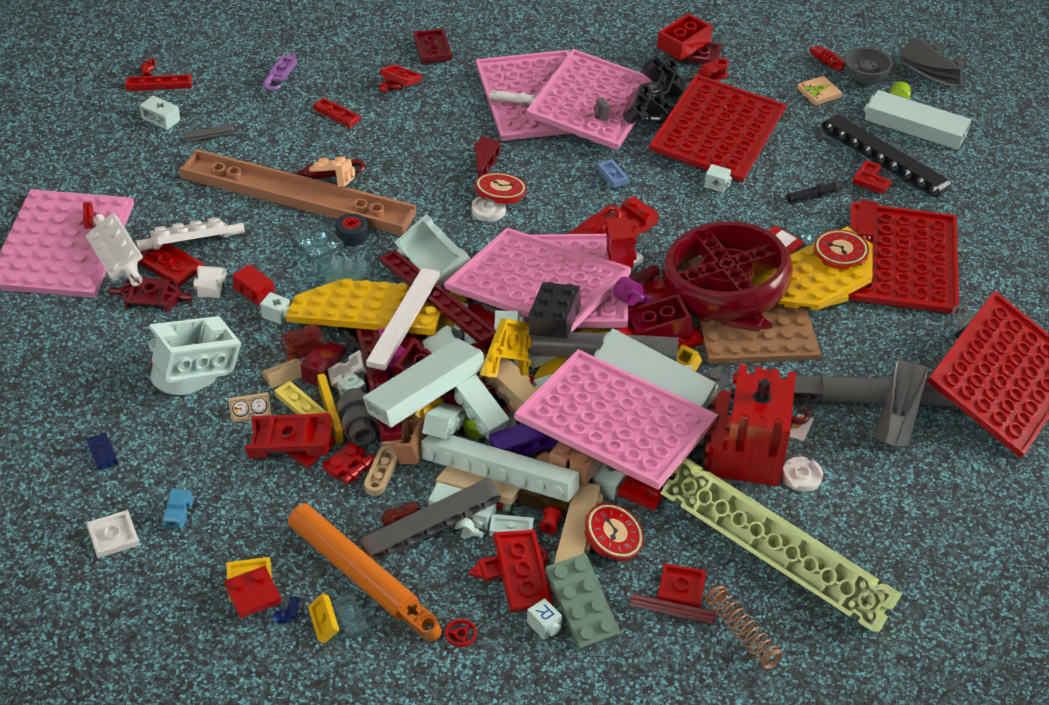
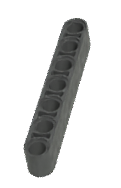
[359,478,501,562]

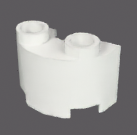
[194,266,227,298]
[328,350,366,389]

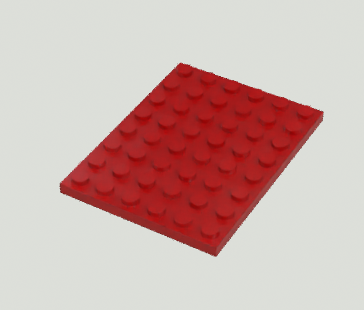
[649,74,787,183]
[848,202,959,314]
[926,290,1049,458]

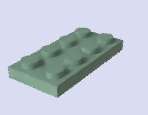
[544,553,620,650]

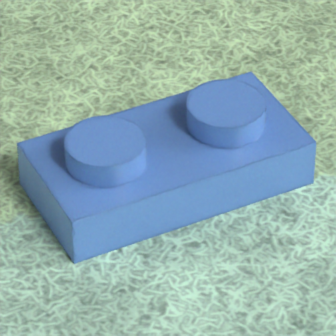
[597,159,629,188]

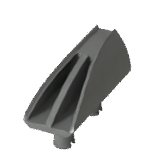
[900,37,967,87]
[874,359,929,447]

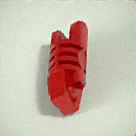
[809,46,845,71]

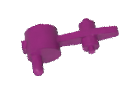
[613,276,655,306]

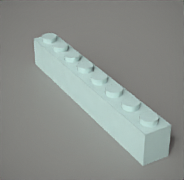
[421,435,580,502]

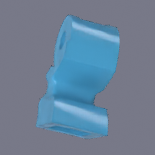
[163,488,193,529]

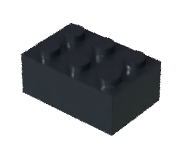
[528,282,581,339]

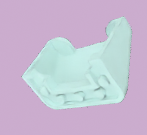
[394,214,471,287]

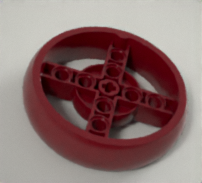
[662,221,793,321]

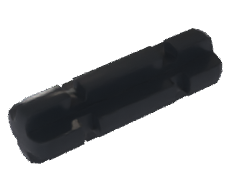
[337,327,360,353]

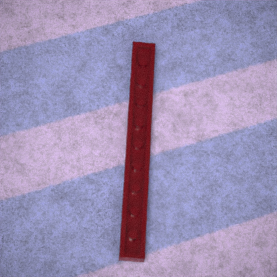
[380,249,496,347]
[355,328,402,442]

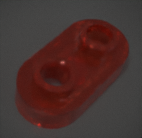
[381,502,421,527]

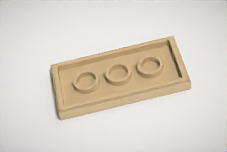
[435,466,523,505]

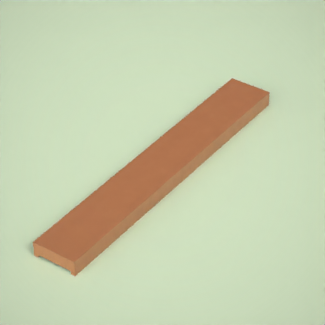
[179,149,416,236]

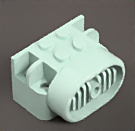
[149,316,241,395]

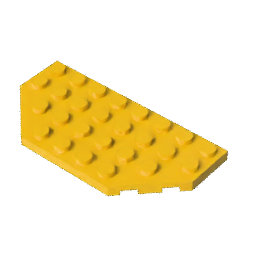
[752,226,873,310]
[285,278,442,335]

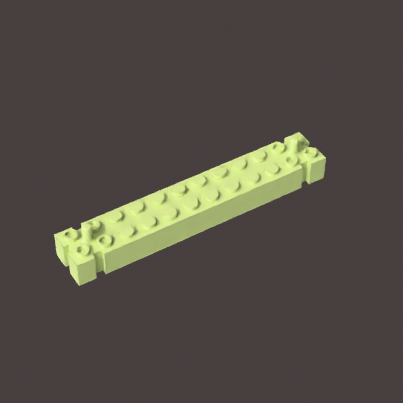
[661,459,902,632]

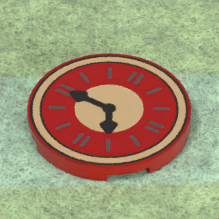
[475,173,527,204]
[814,230,869,270]
[584,503,644,562]

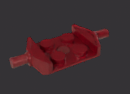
[109,277,193,312]

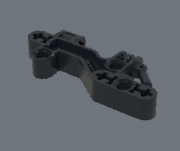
[623,56,685,124]

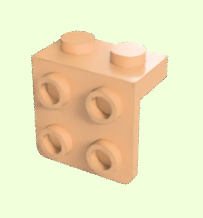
[309,156,355,187]

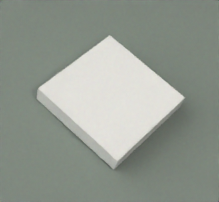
[86,510,140,558]

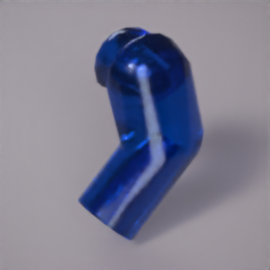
[274,597,300,624]

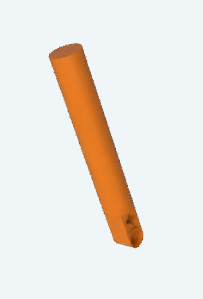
[288,503,442,642]

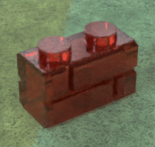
[281,324,324,361]

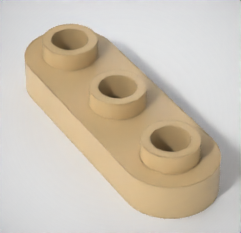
[364,445,398,496]

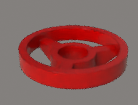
[445,619,477,647]

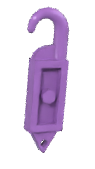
[262,52,297,91]

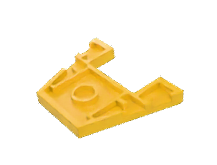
[480,318,532,378]

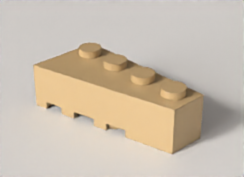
[484,357,540,424]

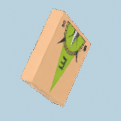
[797,76,842,106]

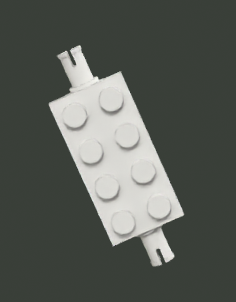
[86,213,143,286]
[135,218,245,251]

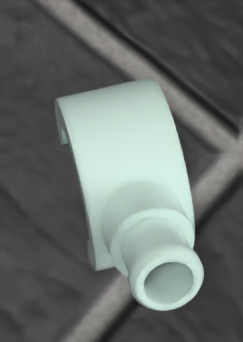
[455,518,484,538]

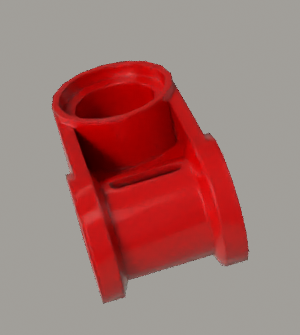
[698,58,729,81]

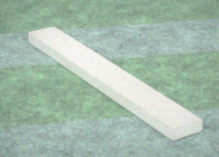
[366,268,440,370]

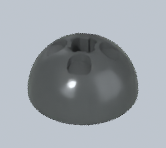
[845,47,893,85]

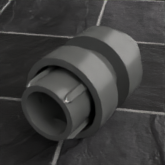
[337,388,379,445]

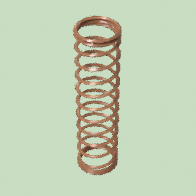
[706,585,783,669]

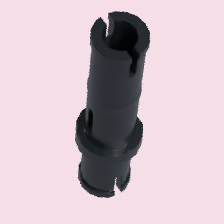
[786,182,837,204]

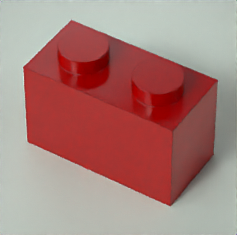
[233,264,275,306]

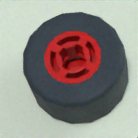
[335,213,368,246]

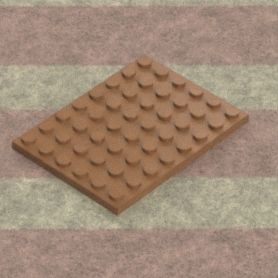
[684,257,821,364]

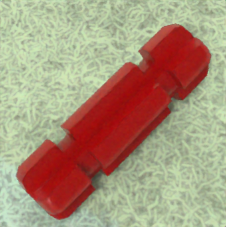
[83,201,93,230]

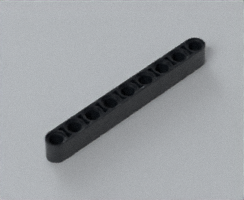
[822,114,950,198]

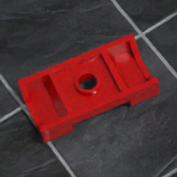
[599,196,659,236]
[244,413,334,458]

